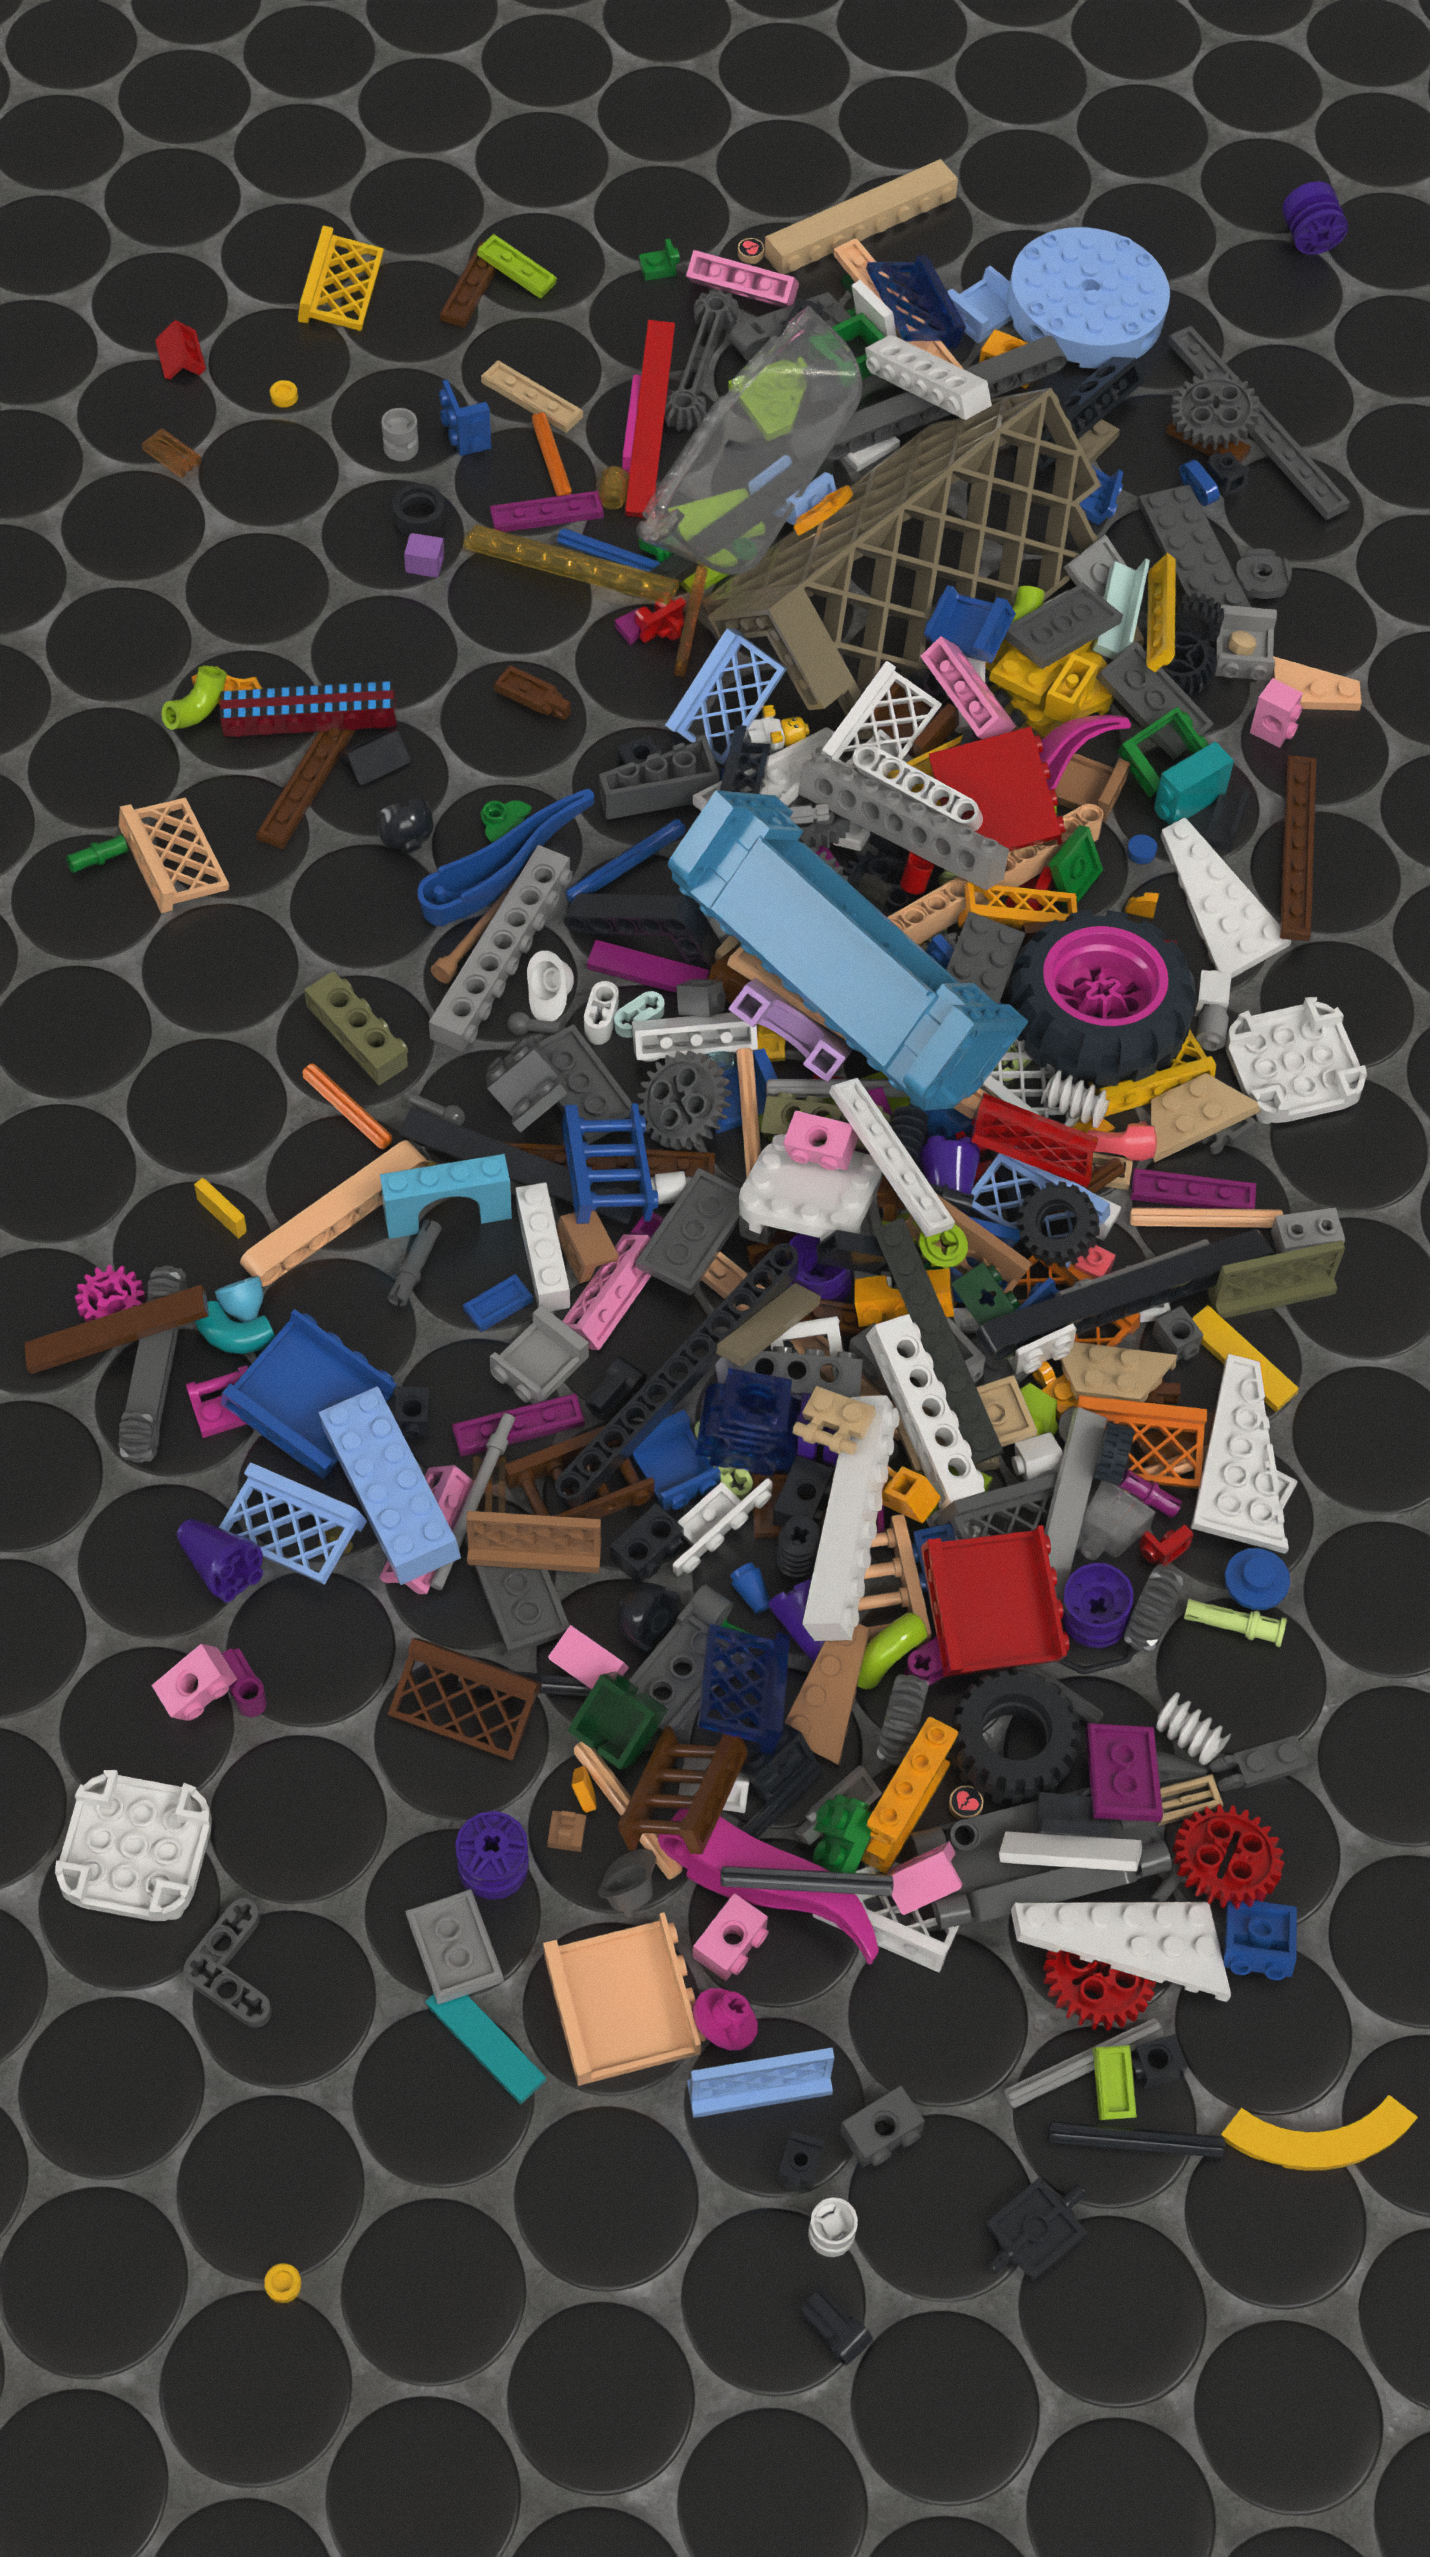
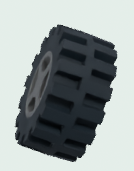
[1093,1422,1134,1485]

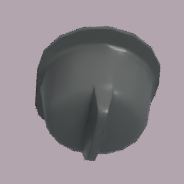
[597,1849,656,1919]

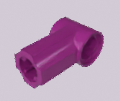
[221,1648,267,1717]

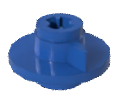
[1224,1548,1290,1610]

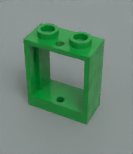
[808,312,885,389]
[1117,707,1209,798]

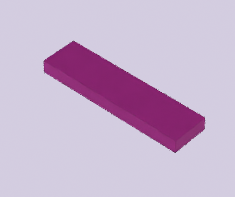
[490,491,604,533]
[587,940,710,993]
[1130,1168,1256,1209]
[452,1393,585,1457]

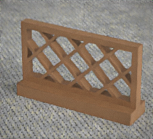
[466,1511,602,1573]

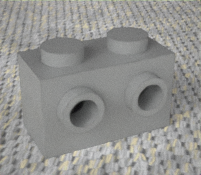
[1271,1208,1345,1263]

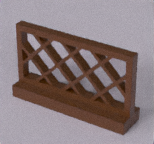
[387,1638,543,1760]

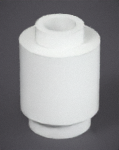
[650,1171,691,1205]

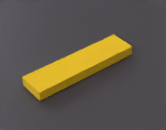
[1192,1305,1299,1412]

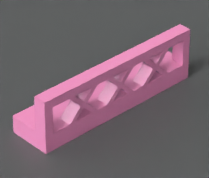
[562,1234,651,1350]
[380,1465,474,1594]

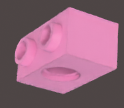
[1250,678,1303,748]
[783,1110,859,1171]
[152,1644,237,1721]
[692,1893,769,1981]

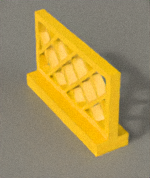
[298,225,384,331]
[1087,1029,1216,1117]

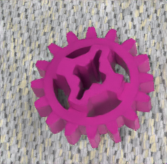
[75,1265,146,1322]

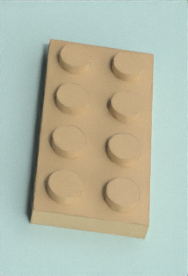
[896,1375,1037,1474]

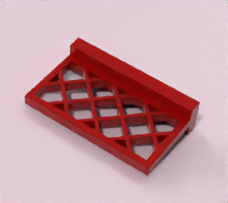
[971,1093,1098,1187]

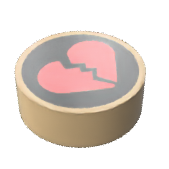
[738,238,764,264]
[949,1785,984,1820]

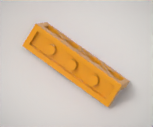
[958,882,1077,932]

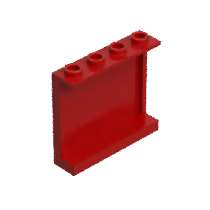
[928,726,1066,852]
[921,1525,1070,1677]

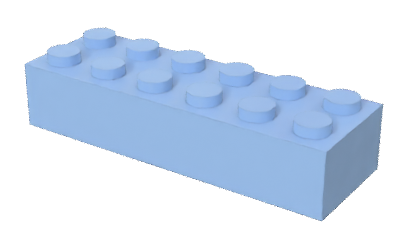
[318,1386,461,1585]

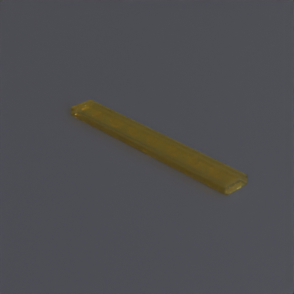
[464,525,679,605]

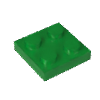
[1049,825,1103,908]

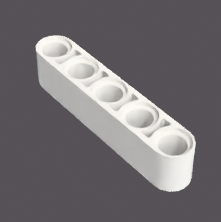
[853,744,983,831]

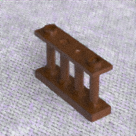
[504,1425,655,1533]
[618,1726,748,1854]

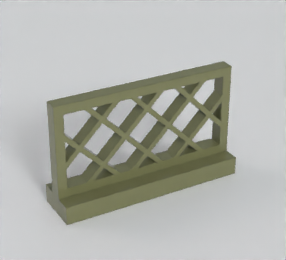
[1207,1240,1345,1319]

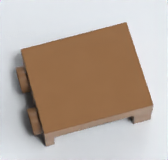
[1055,753,1130,822]

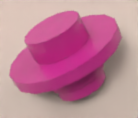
[693,1988,758,2050]

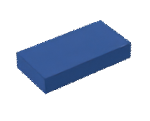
[463,1274,533,1333]

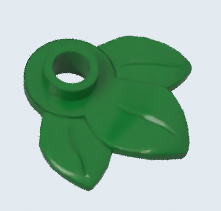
[480,800,532,843]

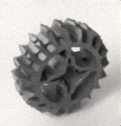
[1124,1564,1185,1654]
[877,1674,928,1766]

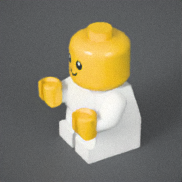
[747,705,809,759]

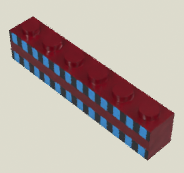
[220,681,397,737]

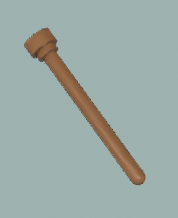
[431,879,517,984]

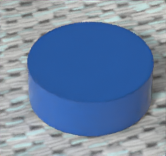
[1127,835,1157,864]

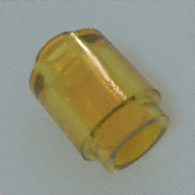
[599,466,629,509]

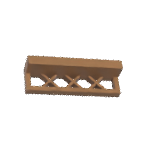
[905,1194,1032,1297]

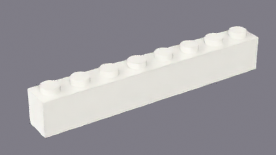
[802,1395,900,1641]

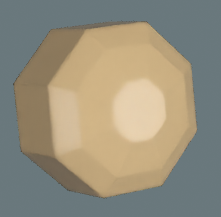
[1228,630,1256,656]

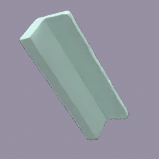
[1092,559,1150,660]

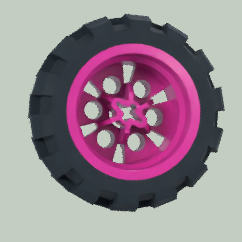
[1007,910,1196,1088]

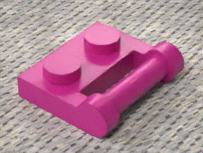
[185,1365,248,1438]

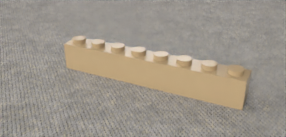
[764,159,958,275]

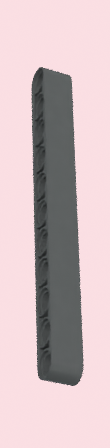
[788,336,1067,464]

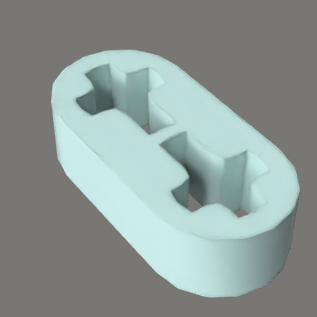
[614,991,665,1038]

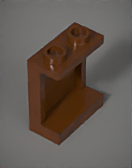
[868,676,959,758]

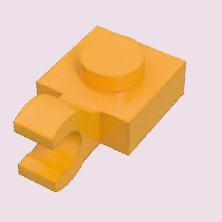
[1032,1361,1077,1419]

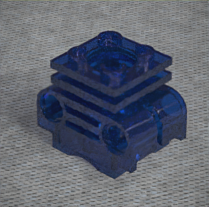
[695,1368,800,1476]

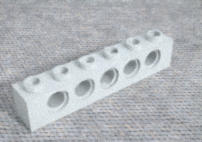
[865,334,992,420]
[866,1314,985,1512]

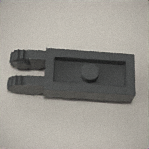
[1210,1735,1309,1792]

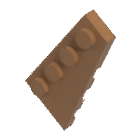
[785,1623,870,1765]

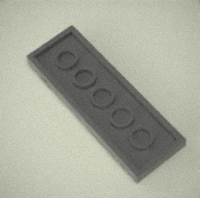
[1138,484,1251,620]

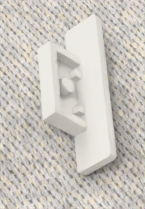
[673,1478,773,1577]

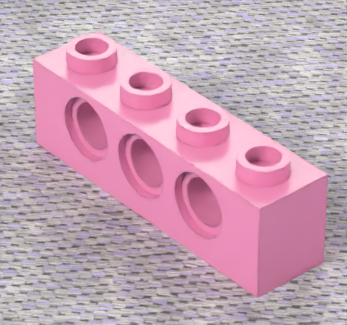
[686,250,799,308]
[920,636,1016,739]

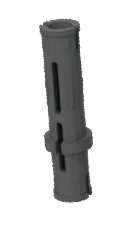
[387,1219,442,1307]

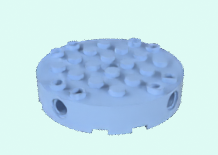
[1006,227,1170,368]

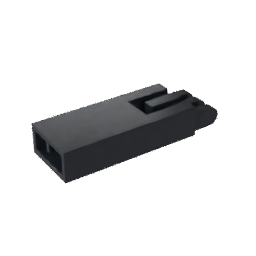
[816,1230,930,1278]

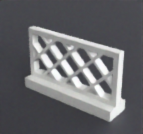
[820,661,942,774]
[980,1038,1087,1127]
[812,1862,959,1973]

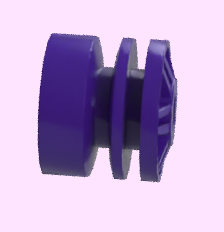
[1282,181,1348,255]
[785,1233,852,1302]
[1062,1563,1133,1648]
[455,1811,529,1900]

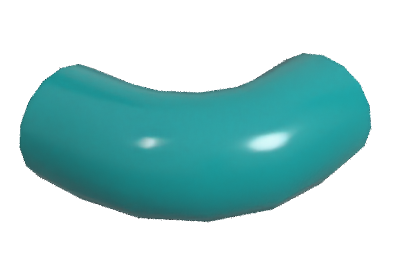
[194,1301,275,1354]

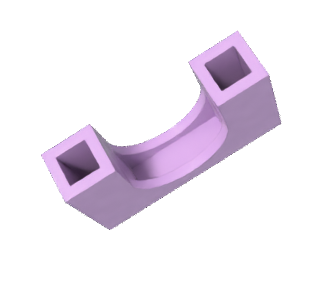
[728,978,853,1083]

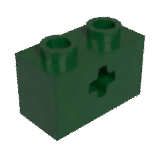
[951,1262,1021,1326]

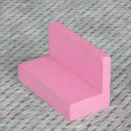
[548,1625,629,1689]
[886,1841,962,1915]

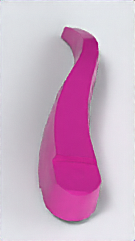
[1039,715,1131,790]
[658,1809,879,1964]

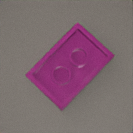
[1085,1723,1163,1822]

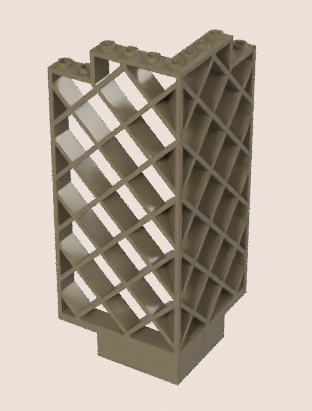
[702,388,1101,739]

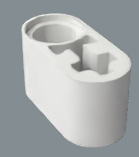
[584,981,618,1045]

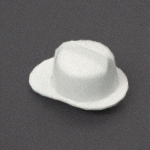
[527,950,574,1021]

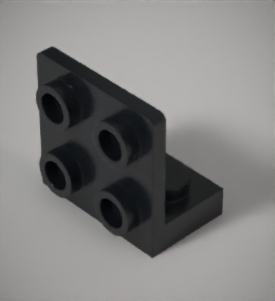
[739,1710,816,1803]

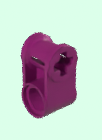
[904,1637,944,1686]

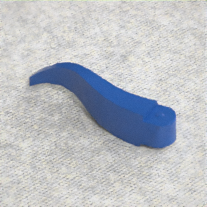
[417,789,594,926]

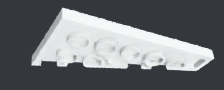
[693,727,834,811]
[1160,817,1292,978]
[1191,1354,1289,1554]
[1011,1902,1231,2002]

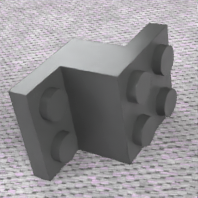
[486,1035,568,1133]

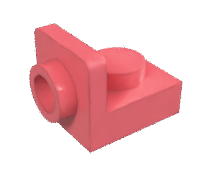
[1074,1245,1116,1278]

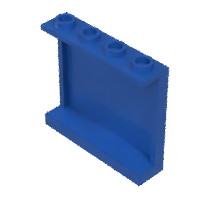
[221,1309,397,1480]

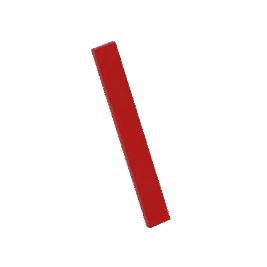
[625,320,675,519]

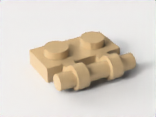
[792,1386,876,1455]

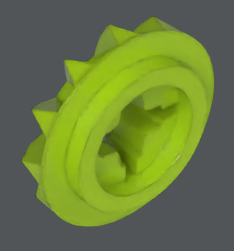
[917,1224,968,1270]

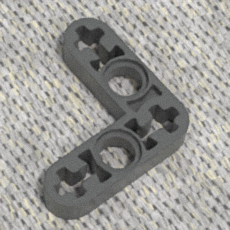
[183,1898,272,2028]

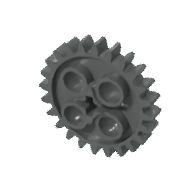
[1171,371,1260,450]
[788,795,851,852]
[637,1050,732,1151]

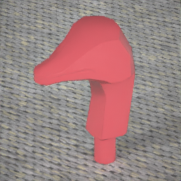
[1087,1121,1157,1161]

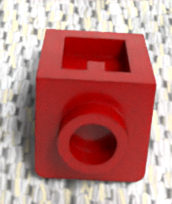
[1139,1524,1194,1566]

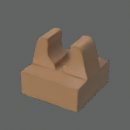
[547,1810,586,1852]

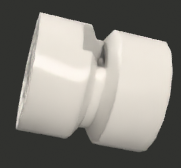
[808,2197,858,2257]

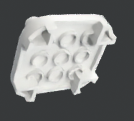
[1225,997,1367,1124]
[739,1134,882,1242]
[55,1770,212,1921]

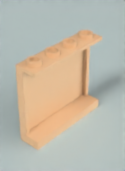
[543,1912,706,2086]

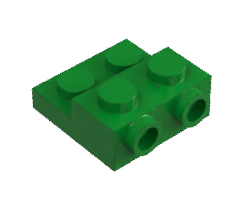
[813,1794,872,1873]

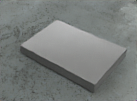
[405,1889,504,2005]

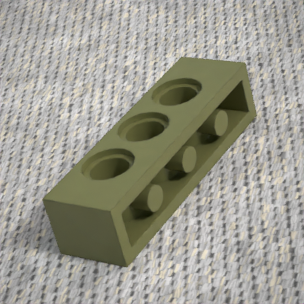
[304,971,408,1085]
[761,1092,891,1150]

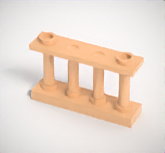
[858,1514,931,1648]

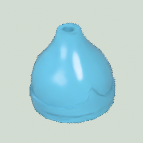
[214,1276,264,1323]

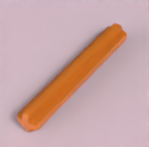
[532,412,572,496]
[302,1063,393,1149]

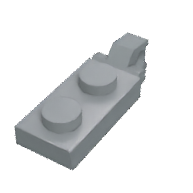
[794,1766,882,1845]

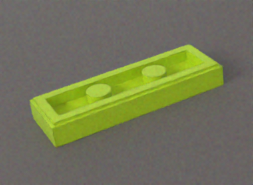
[477,234,557,299]

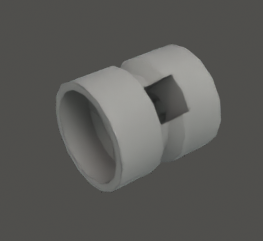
[381,408,419,461]

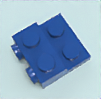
[1223,1900,1297,1980]

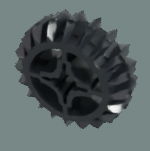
[1143,627,1217,697]

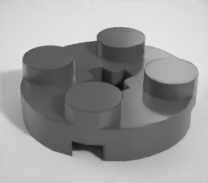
[1235,548,1292,599]

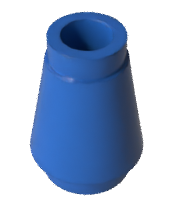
[730,1562,770,1614]

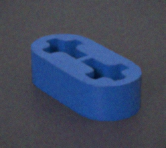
[1179,460,1220,506]

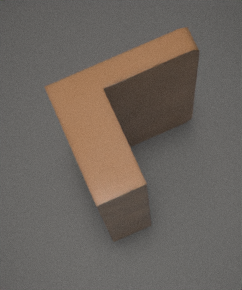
[556,1211,619,1283]

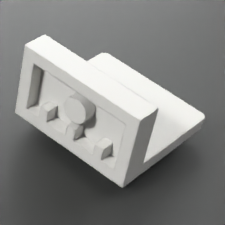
[1008,1324,1076,1375]

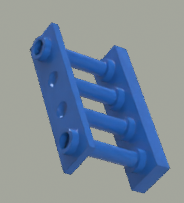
[561,1103,658,1224]

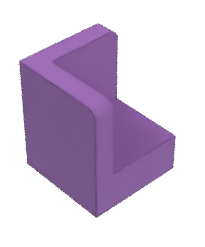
[404,533,444,578]

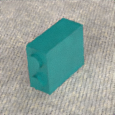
[1154,741,1234,825]

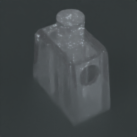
[1080,1481,1156,1560]

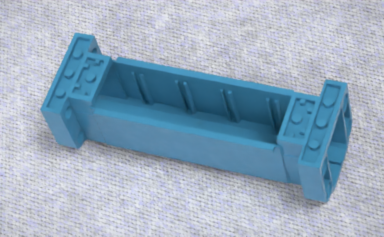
[668,790,1029,1111]

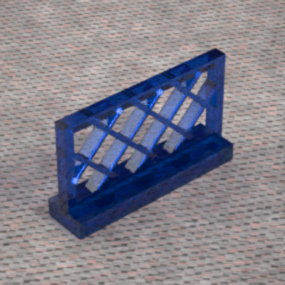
[866,255,966,348]
[697,1624,790,1755]

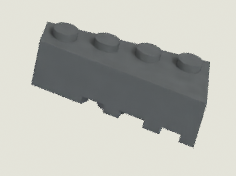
[599,734,720,820]

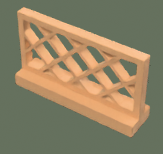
[119,797,229,913]

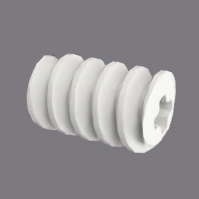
[1041,1070,1110,1129]
[1156,1692,1231,1765]

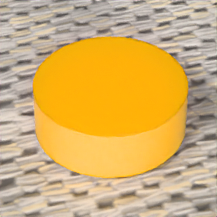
[270,380,298,407]
[264,2263,302,2303]

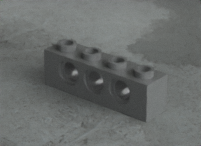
[731,1346,863,1398]

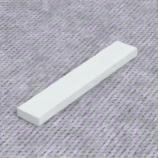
[829,1078,955,1237]

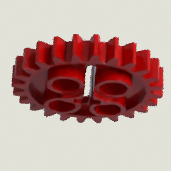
[1172,1804,1284,1909]
[1043,1950,1157,2031]

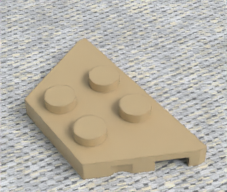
[1151,1073,1260,1163]
[1060,1342,1177,1402]

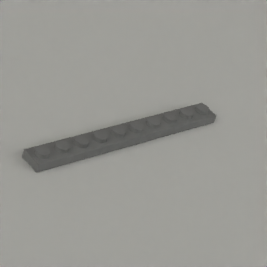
[1168,326,1350,520]

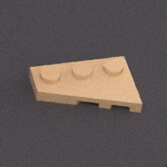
[1272,656,1362,711]

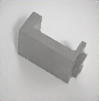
[1215,605,1277,681]
[490,1305,589,1404]

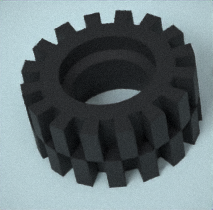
[1175,593,1224,642]

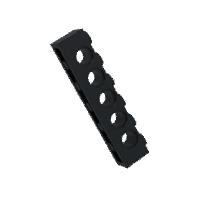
[1010,357,1145,471]

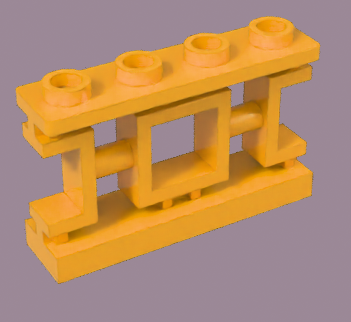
[861,1717,958,1874]

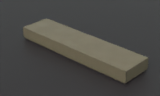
[716,1283,821,1367]

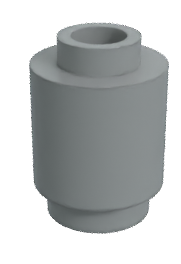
[1196,1005,1229,1051]

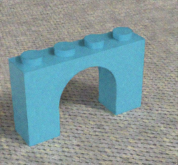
[380,1154,512,1239]

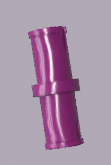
[1116,1469,1182,1518]

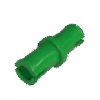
[66,834,128,873]

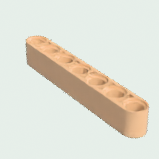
[240,1140,429,1287]

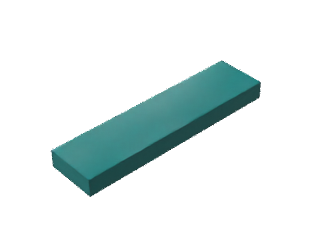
[425,1994,546,2105]

